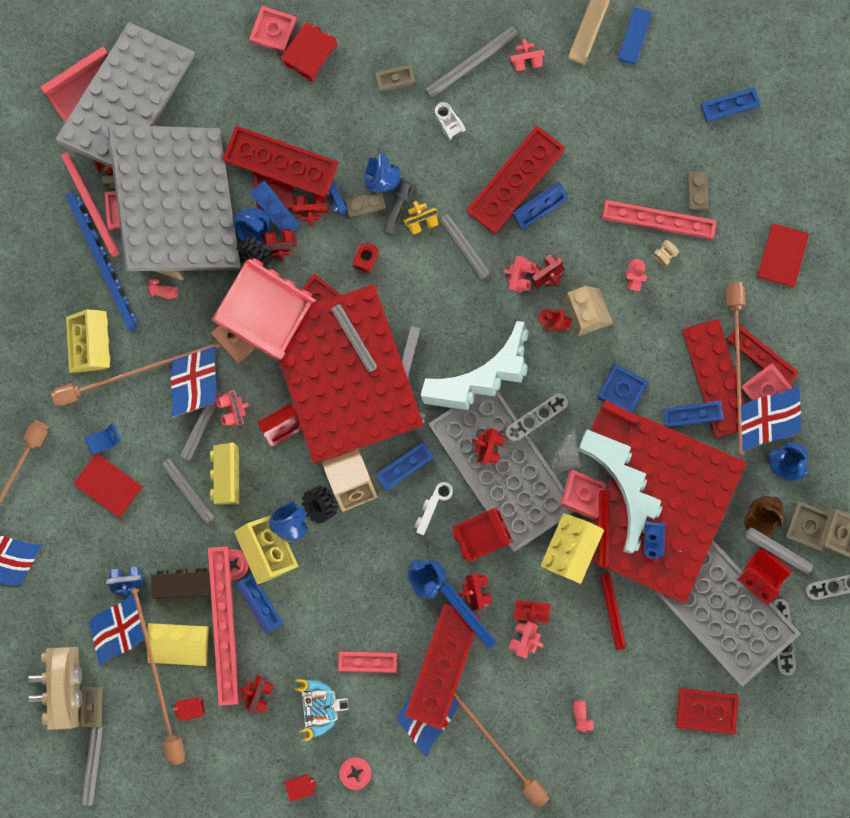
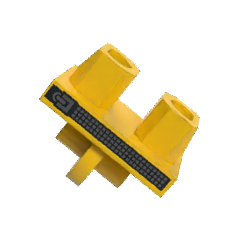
[403,201,438,234]

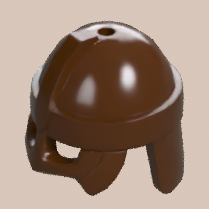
[744,496,784,538]

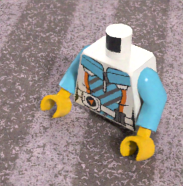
[294,679,348,741]

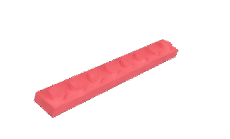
[208,546,240,705]

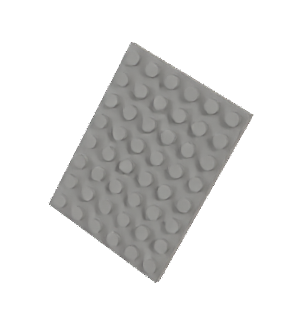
[108,125,240,271]

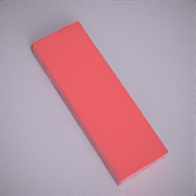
[338,651,397,673]

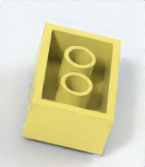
[540,513,604,584]

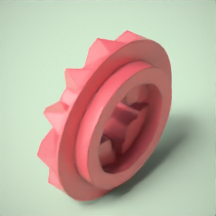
[229,549,249,580]
[339,757,371,790]

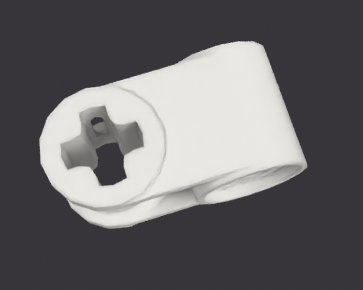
[434,102,466,141]

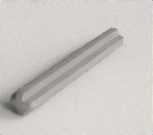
[440,214,489,279]
[332,305,377,372]
[181,391,221,460]
[162,459,214,523]
[746,528,813,574]
[82,727,103,806]

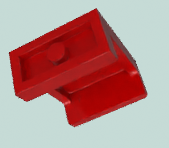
[281,22,338,83]
[590,400,640,445]
[452,506,514,562]
[737,547,792,606]

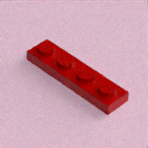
[726,325,799,384]

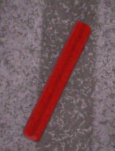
[598,490,610,567]
[600,573,626,650]

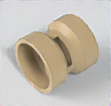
[652,240,679,267]

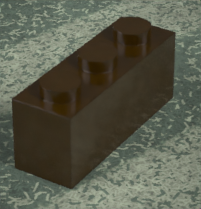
[151,568,211,599]

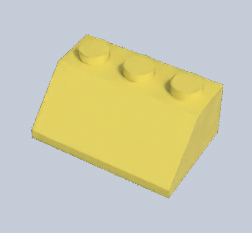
[66,309,110,373]
[210,443,239,505]
[234,515,299,585]
[147,623,210,666]

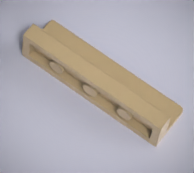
[568,0,611,65]

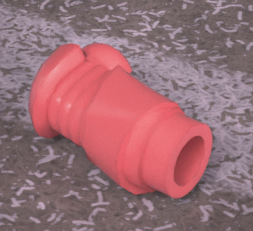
[147,279,178,300]
[572,700,594,733]

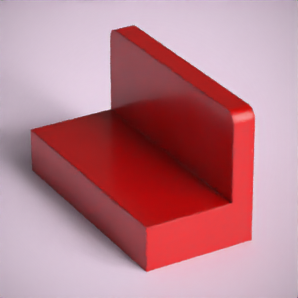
[258,404,302,447]

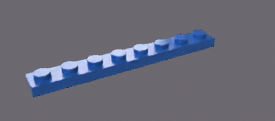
[65,192,138,332]

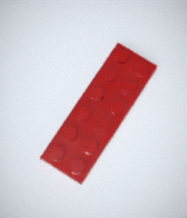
[222,125,339,198]
[466,126,566,235]
[682,319,745,439]
[405,603,481,730]

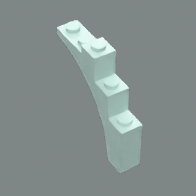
[421,321,528,410]
[578,430,662,554]

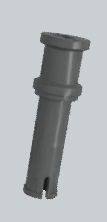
[383,178,417,236]

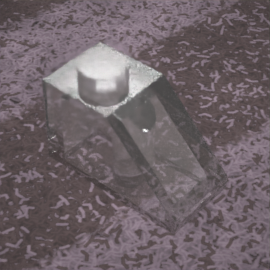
[551,430,581,473]

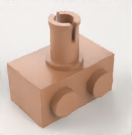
[211,326,255,364]

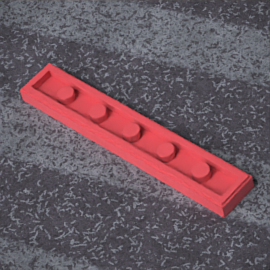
[61,152,120,257]
[602,200,717,240]

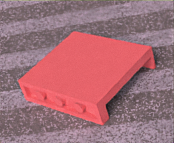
[41,47,108,123]
[211,259,315,360]

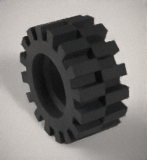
[236,237,272,268]
[302,486,338,524]

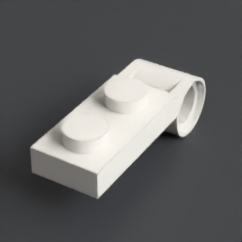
[414,482,453,536]

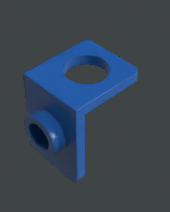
[85,423,121,454]

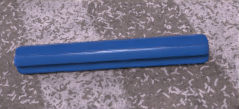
[440,583,496,648]

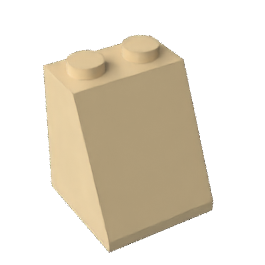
[564,286,613,337]
[322,449,378,512]

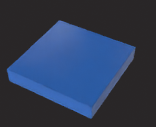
[597,364,649,413]

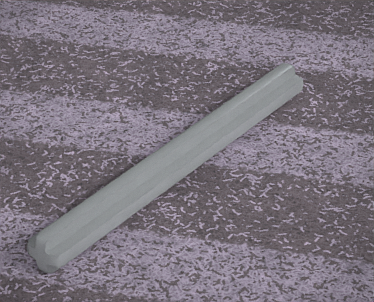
[426,27,518,98]

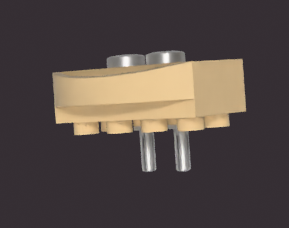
[28,647,82,730]

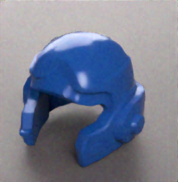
[364,154,401,193]
[233,208,270,245]
[769,442,809,481]
[268,501,308,542]
[408,560,446,599]

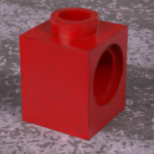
[352,243,379,274]
[174,696,205,721]
[285,774,317,802]

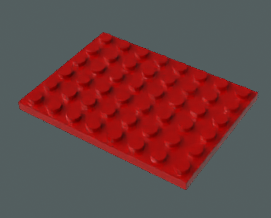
[279,284,424,464]
[591,415,747,604]

